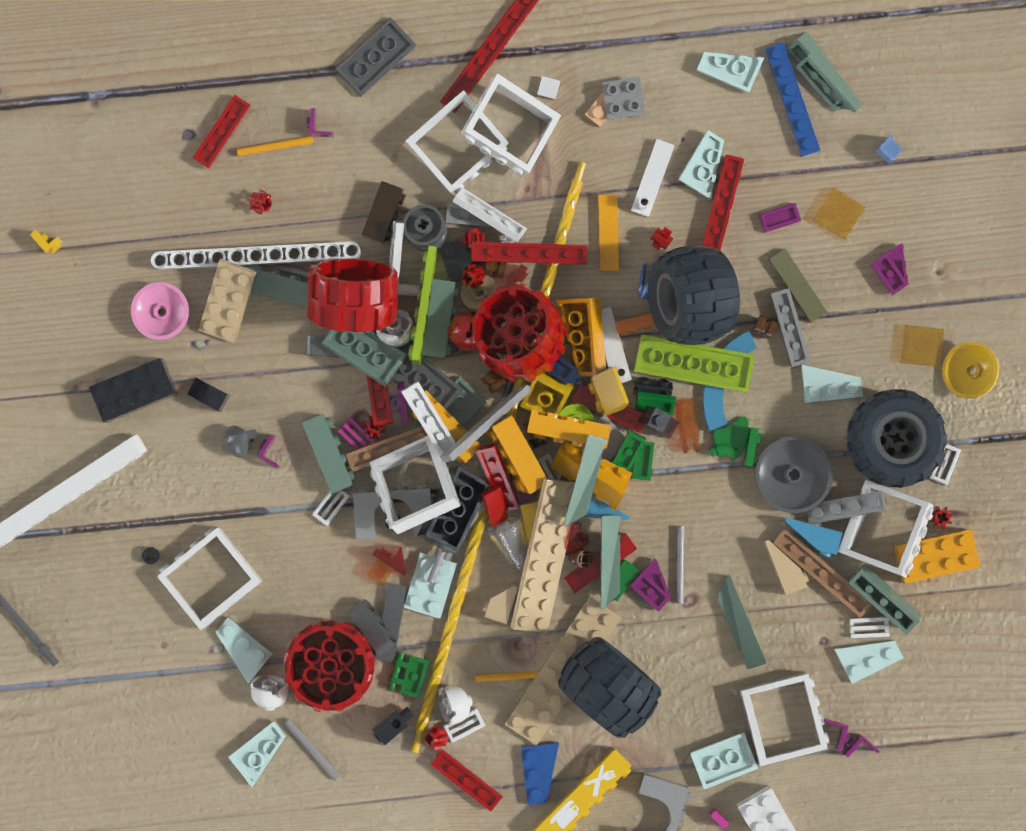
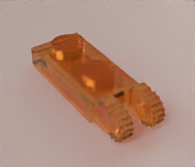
[676,398,700,454]

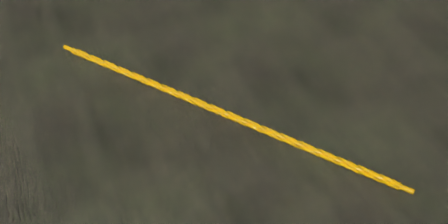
[411,161,586,753]

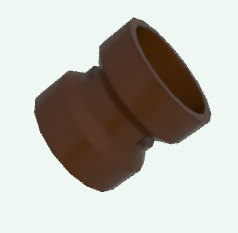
[485,262,506,279]
[752,315,777,340]
[480,370,507,394]
[568,545,594,568]

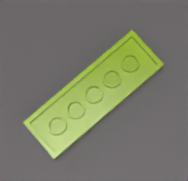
[408,246,437,366]
[634,334,755,393]

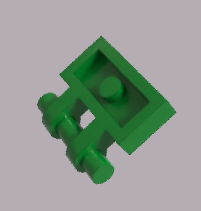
[387,651,429,698]

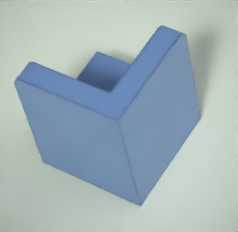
[875,135,903,164]

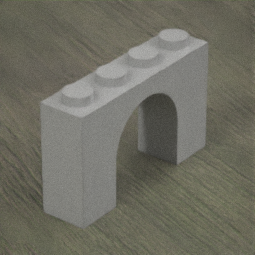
[353,485,432,540]
[626,772,691,831]

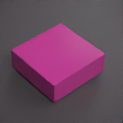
[709,808,729,829]

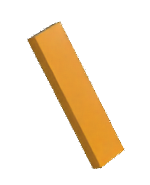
[598,194,619,271]

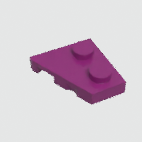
[870,243,909,296]
[630,558,671,612]

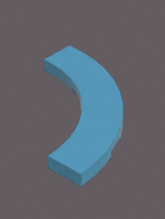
[703,331,757,431]

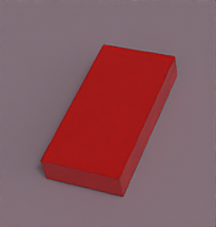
[481,485,509,527]

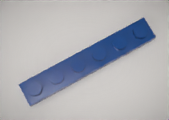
[765,42,820,157]

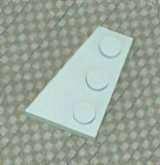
[696,52,764,94]
[678,130,724,200]
[801,365,863,403]
[216,617,273,684]
[834,640,903,684]
[228,721,286,787]

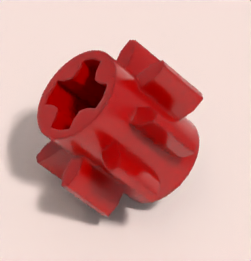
[248,189,272,215]
[650,227,674,251]
[462,229,485,250]
[461,263,485,289]
[363,415,386,439]
[928,506,953,529]
[424,725,448,750]

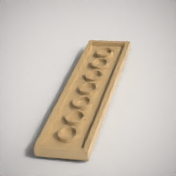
[510,478,575,633]
[504,596,622,746]

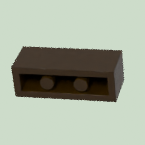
[361,181,406,244]

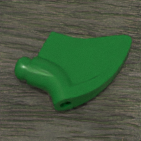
[709,416,749,461]

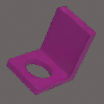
[307,108,334,138]
[258,434,280,468]
[824,718,849,751]
[843,734,880,757]

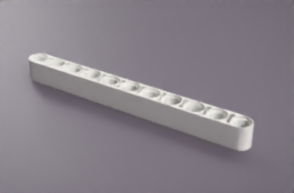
[151,242,361,271]
[0,434,148,548]

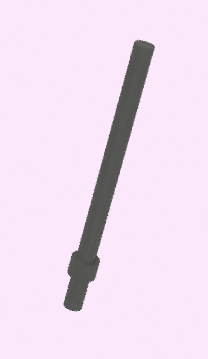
[0,594,59,667]

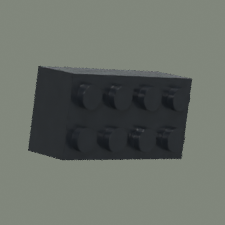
[89,358,178,423]
[417,466,490,553]

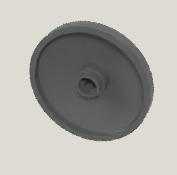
[755,436,833,513]

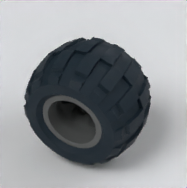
[648,245,740,345]
[846,389,947,488]
[558,637,662,738]

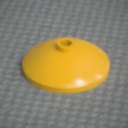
[942,341,999,399]

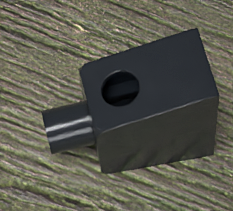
[370,707,414,746]

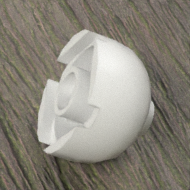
[376,310,414,347]
[251,675,289,711]
[438,686,472,726]

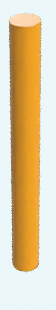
[237,136,313,156]
[475,671,539,682]

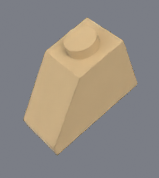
[482,585,518,624]

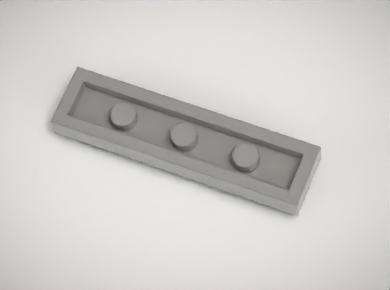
[770,288,811,367]
[808,491,886,524]

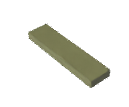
[769,249,827,323]

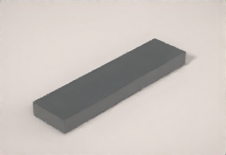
[375,583,407,662]

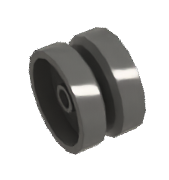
[403,205,448,252]

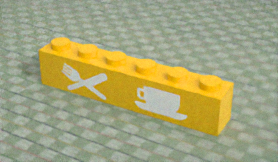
[533,747,632,831]

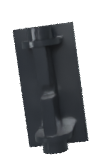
[633,377,673,396]

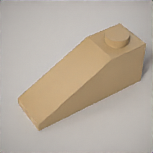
[763,539,809,595]

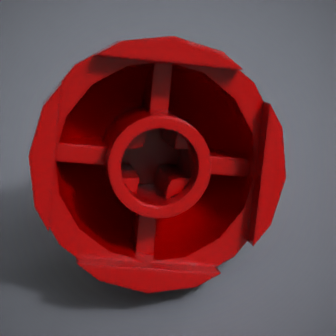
[447,312,476,350]

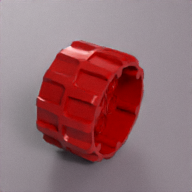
[307,258,398,332]
[470,284,568,382]
[283,619,376,712]

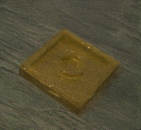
[813,187,866,240]
[901,325,944,367]

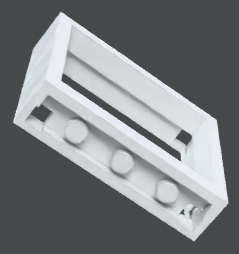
[460,74,561,176]
[405,90,509,194]
[369,436,461,534]
[838,480,934,578]
[157,527,263,630]
[739,672,829,766]

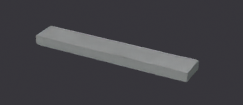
[440,385,531,462]

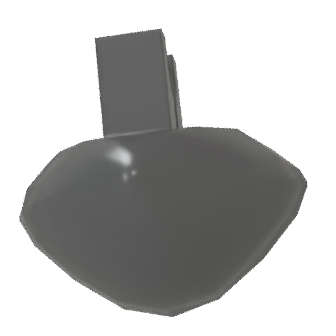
[223,425,258,458]

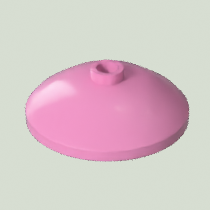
[131,282,189,340]

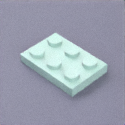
[404,552,457,619]
[690,732,758,789]

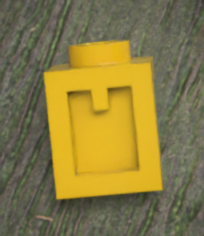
[30,230,63,254]

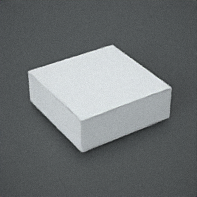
[537,76,560,100]

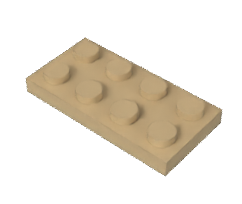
[198,259,257,343]

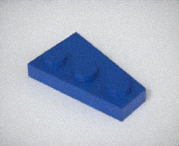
[521,742,559,805]

